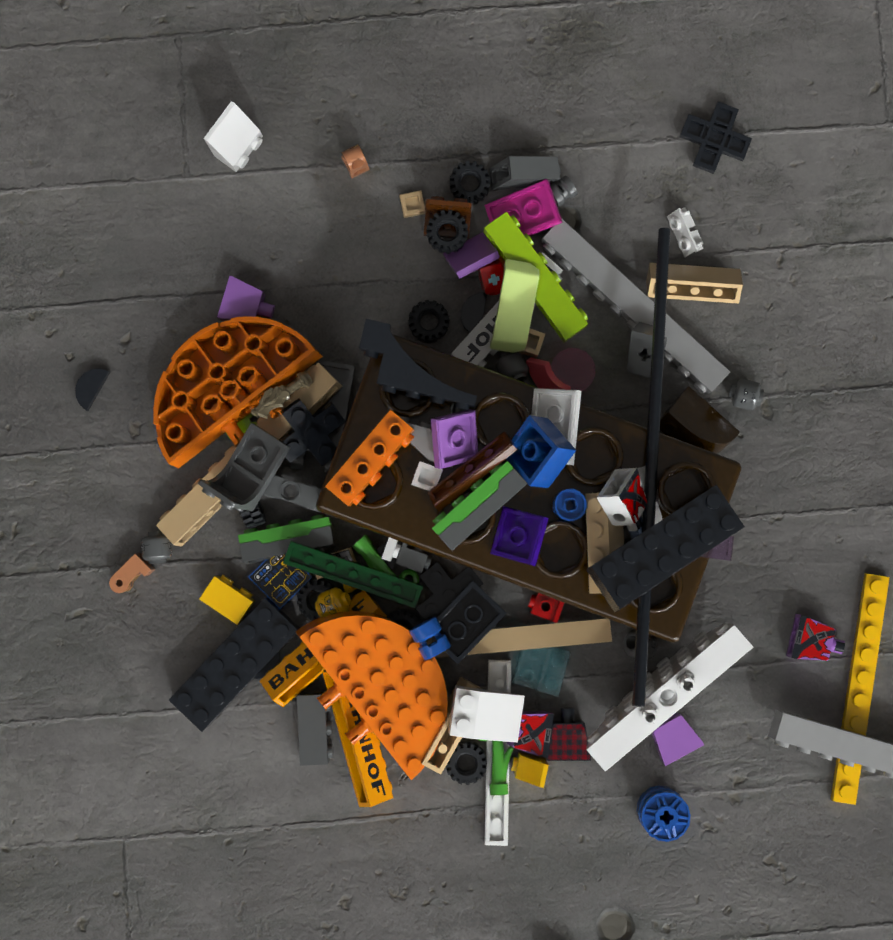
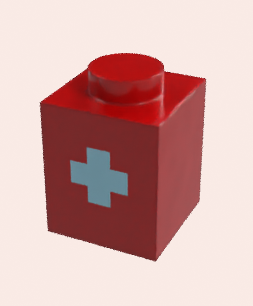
[477,258,504,295]

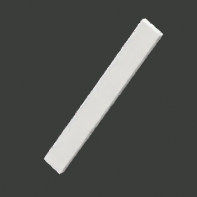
[484,659,511,846]

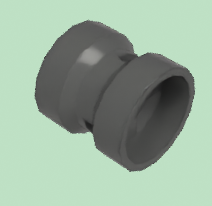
[550,176,578,207]

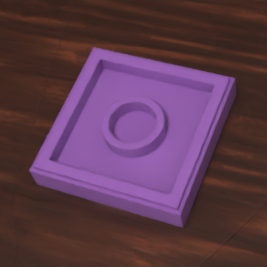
[443,232,500,279]
[431,409,478,469]

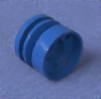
[636,785,691,842]

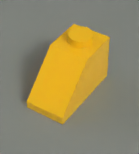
[511,752,549,788]

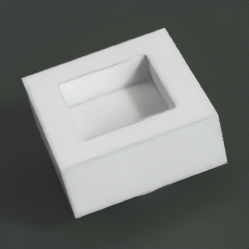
[411,461,443,491]
[382,537,401,562]

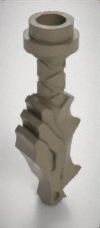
[251,371,313,419]

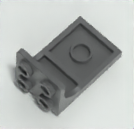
[198,423,291,512]

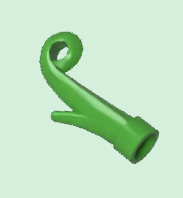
[352,535,419,584]
[478,739,514,795]

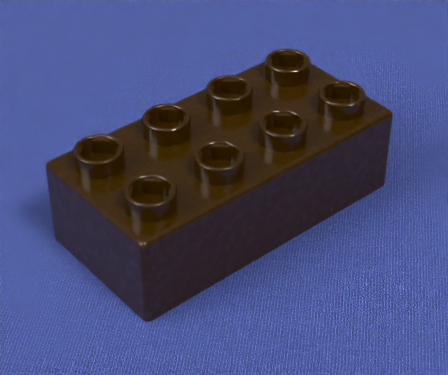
[316,334,741,643]

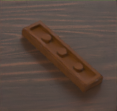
[428,431,517,511]

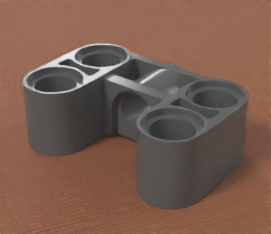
[263,474,322,513]

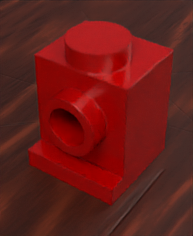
[528,593,564,623]

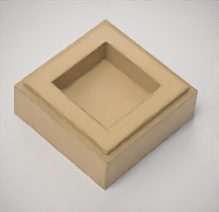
[399,190,426,218]

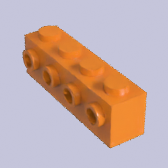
[325,409,415,506]

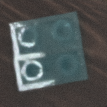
[512,647,571,696]

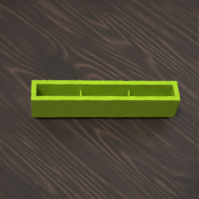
[483,212,588,343]

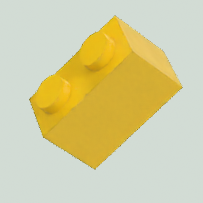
[199,574,256,625]

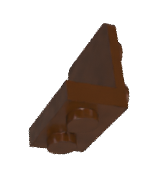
[424,196,472,240]

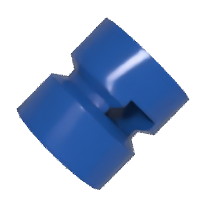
[552,489,587,521]
[409,616,451,660]

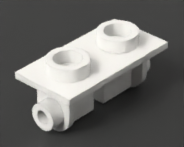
[667,208,704,257]

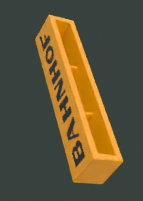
[260,590,387,707]
[323,672,393,807]

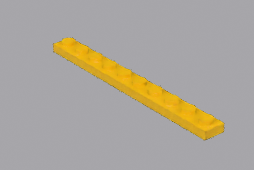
[831,573,890,805]

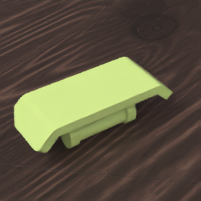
[490,259,540,353]

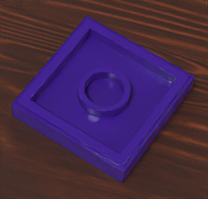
[490,506,549,566]

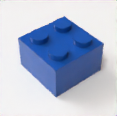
[507,415,576,488]

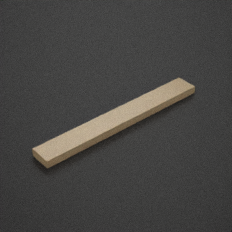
[427,619,612,658]

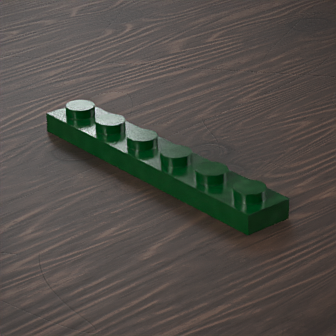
[283,541,423,608]

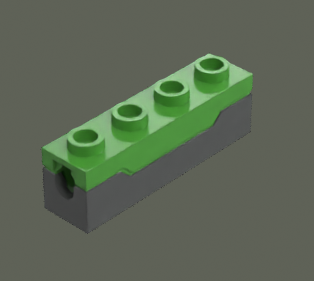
[432,461,527,551]
[238,515,336,564]

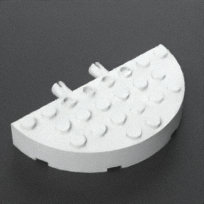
[586,623,753,772]

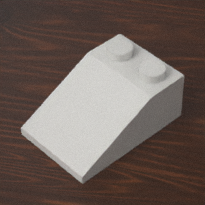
[204,101,263,172]
[448,685,525,742]

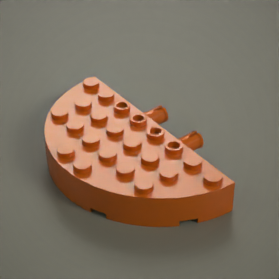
[153,316,323,469]
[295,611,448,780]

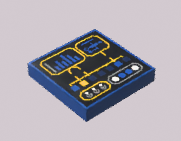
[248,554,313,609]

